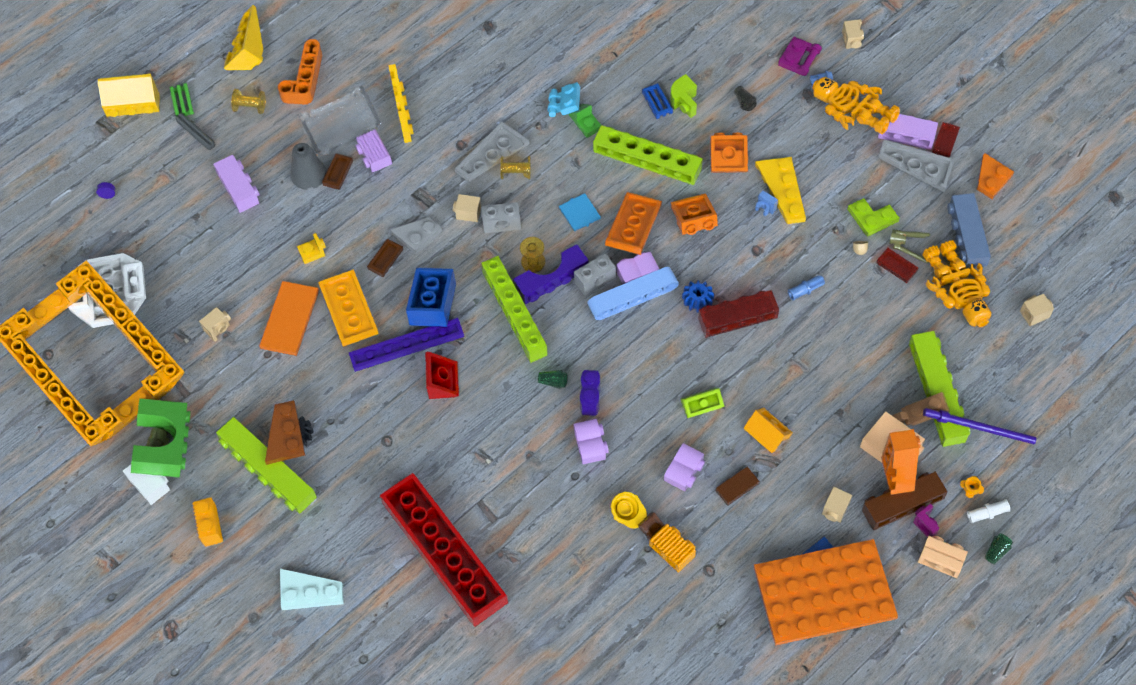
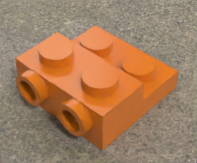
[710,132,748,173]
[671,193,718,235]

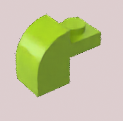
[670,74,697,118]

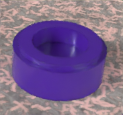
[96,182,116,199]

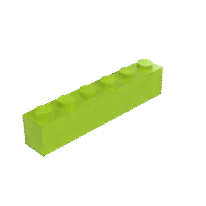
[909,331,970,447]
[216,417,317,514]

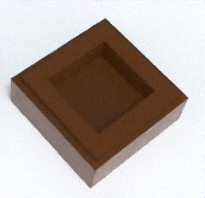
[638,512,664,540]

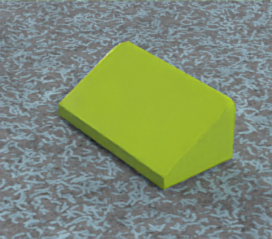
[680,387,725,418]

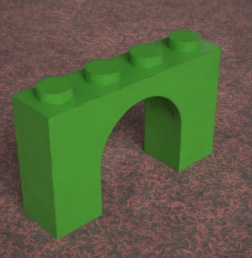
[131,398,191,477]

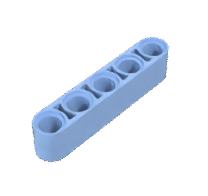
[587,267,679,320]

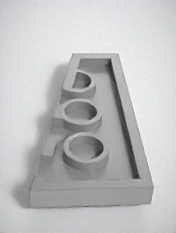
[455,122,529,182]
[878,140,955,192]

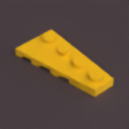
[388,64,414,143]
[755,157,806,224]

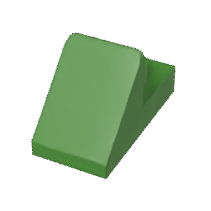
[568,103,601,138]

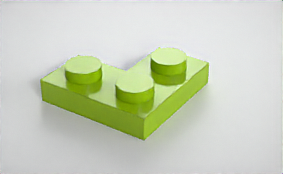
[847,198,900,237]

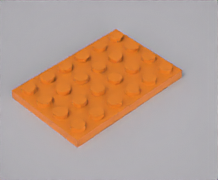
[754,539,898,646]

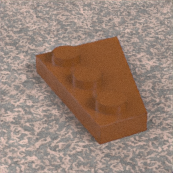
[265,400,305,465]

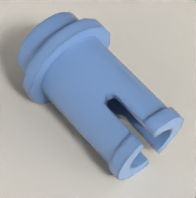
[810,70,833,87]

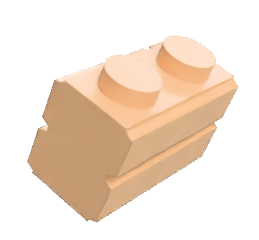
[918,536,968,578]

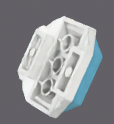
[67,253,146,328]

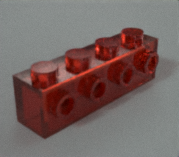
[698,290,779,338]

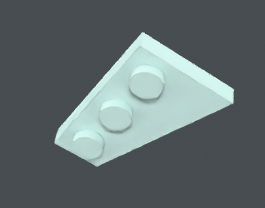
[280,569,344,610]

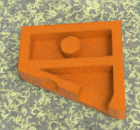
[977,153,1014,199]

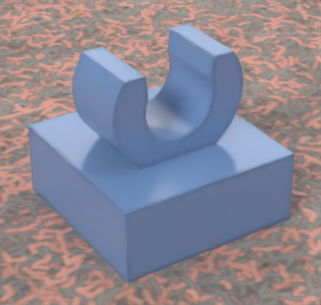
[755,191,778,216]

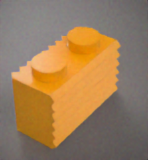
[192,497,223,547]
[649,524,696,573]

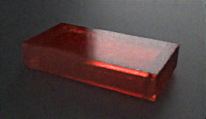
[932,122,960,158]
[876,248,919,283]

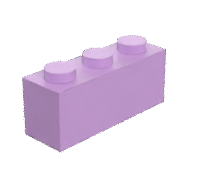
[878,114,938,150]
[213,155,260,213]

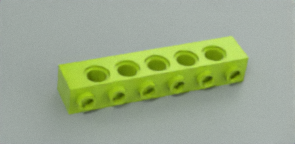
[593,125,703,185]
[481,256,548,363]

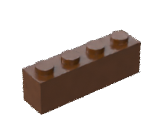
[862,471,948,531]

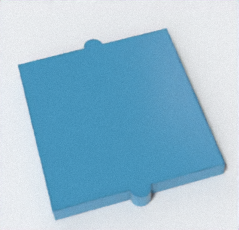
[559,193,601,232]

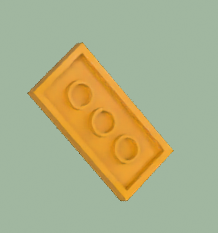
[318,269,379,347]

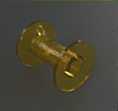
[231,88,266,114]
[500,156,531,180]
[520,237,545,273]

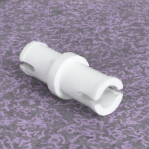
[967,499,1010,524]

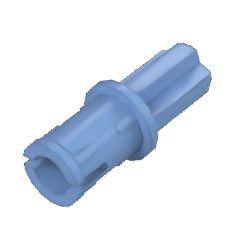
[788,275,825,300]

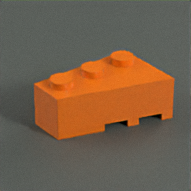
[881,429,921,495]

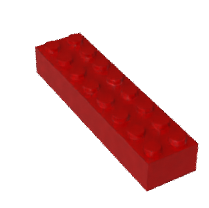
[380,473,508,627]

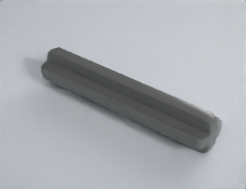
[175,113,215,150]

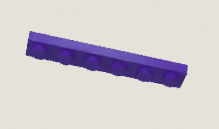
[349,318,464,372]

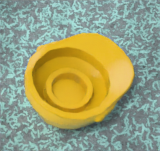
[610,492,647,529]

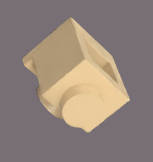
[842,19,864,49]
[199,307,231,342]

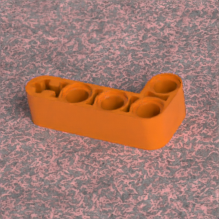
[278,39,322,105]

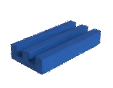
[642,83,673,119]

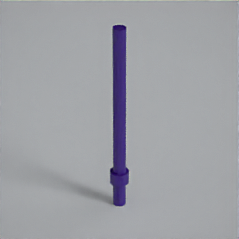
[923,408,1037,445]

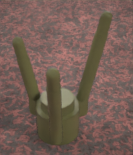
[890,229,930,263]
[146,428,170,447]

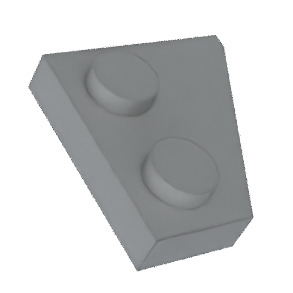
[391,217,442,255]

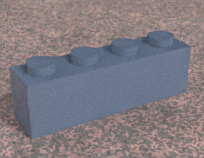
[947,193,991,268]

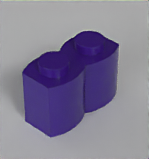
[580,370,600,416]

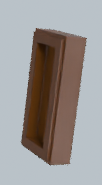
[322,153,353,190]
[367,239,403,277]
[715,467,760,506]

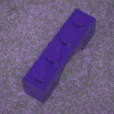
[513,244,589,305]

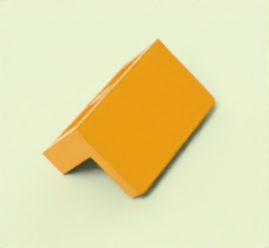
[744,408,793,453]

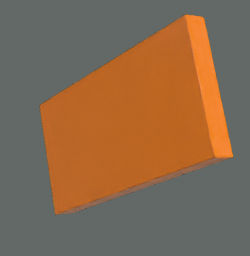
[605,192,662,255]
[259,281,319,356]

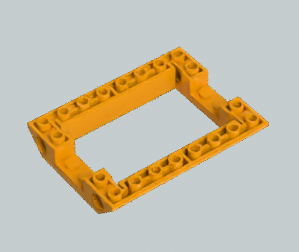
[0,260,185,447]

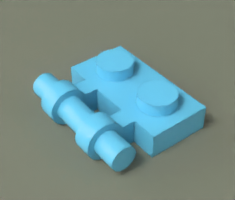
[547,82,580,117]

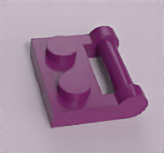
[778,37,822,76]

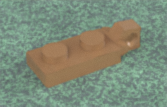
[892,392,950,426]

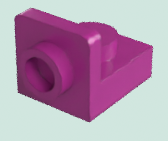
[913,504,939,538]

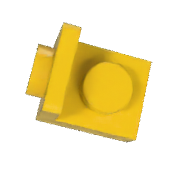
[297,233,326,264]

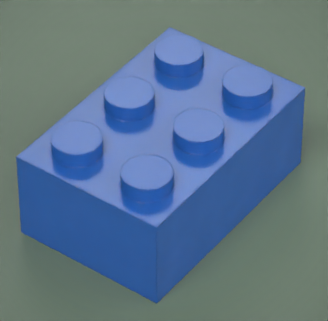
[406,268,456,327]

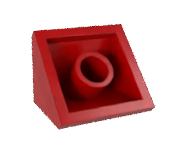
[425,351,459,399]

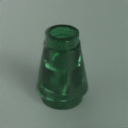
[538,370,568,389]
[984,533,1013,565]

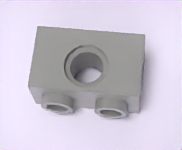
[481,202,521,234]
[574,254,616,296]

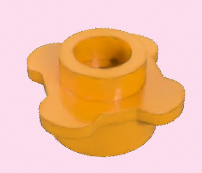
[960,476,984,498]

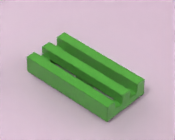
[170,83,194,116]

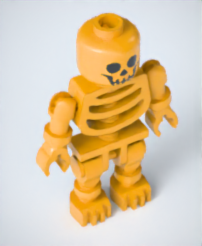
[812,77,900,134]
[922,240,992,327]

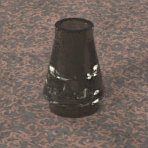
[734,86,757,111]

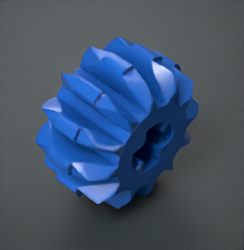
[682,280,714,313]

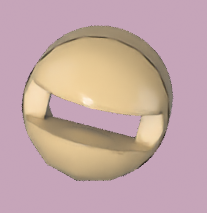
[853,241,868,255]

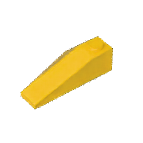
[224,5,263,70]

